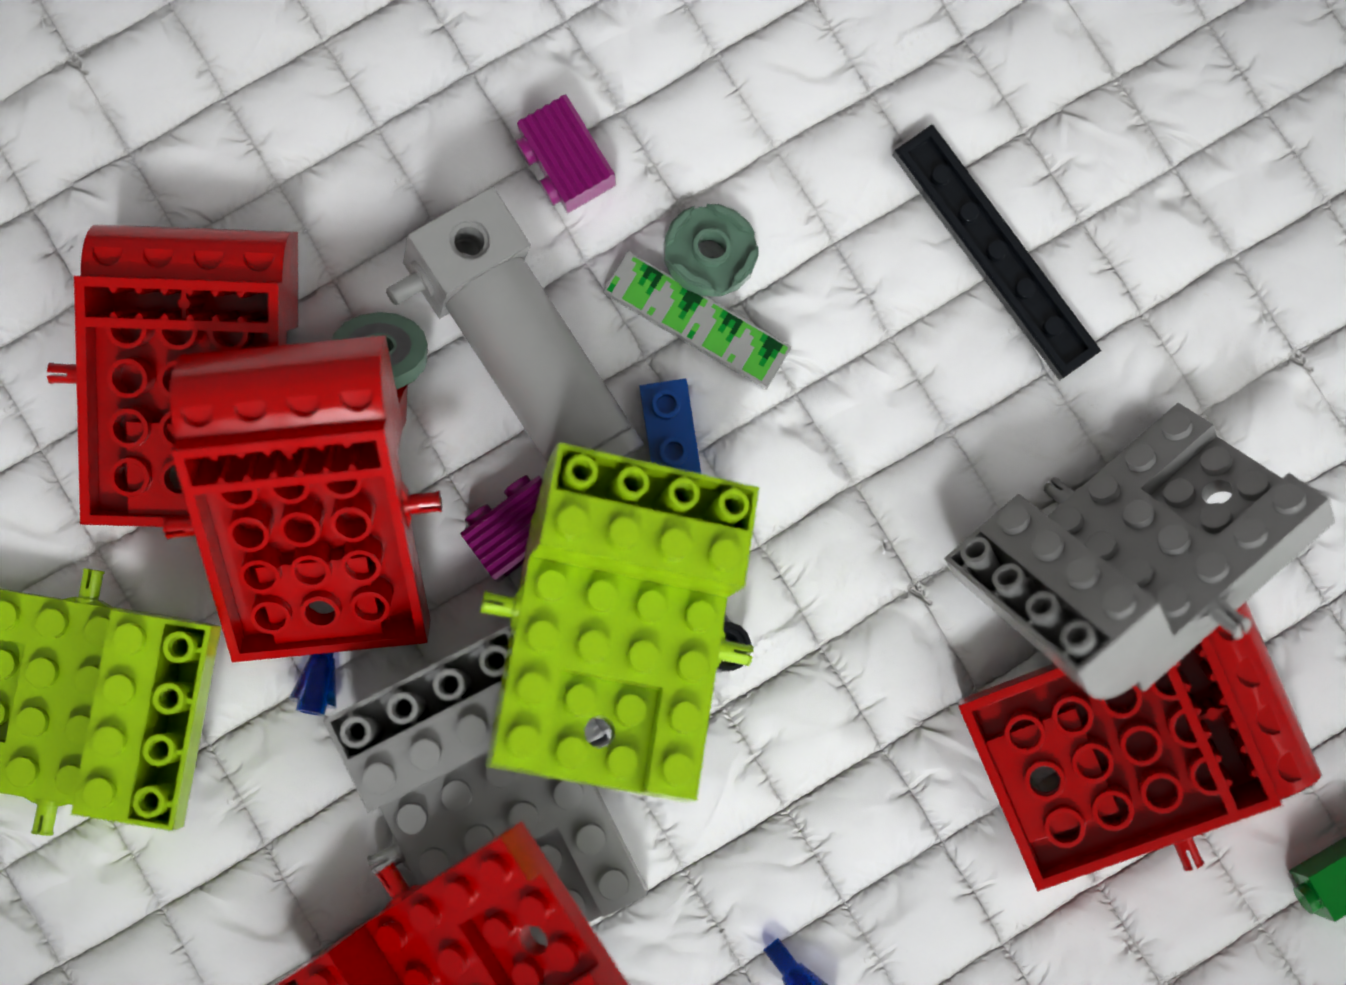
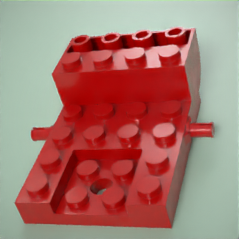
[47,225,298,527]
[163,335,442,662]
[958,602,1322,892]
[275,820,629,985]

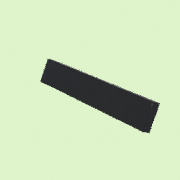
[892,124,1101,381]

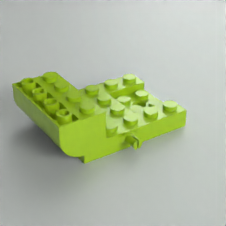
[480,443,759,803]
[0,568,222,836]

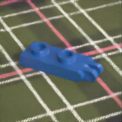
[639,378,701,474]

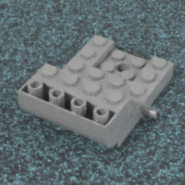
[944,402,1335,699]
[323,626,648,945]

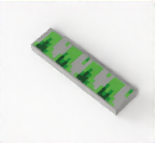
[604,251,791,390]

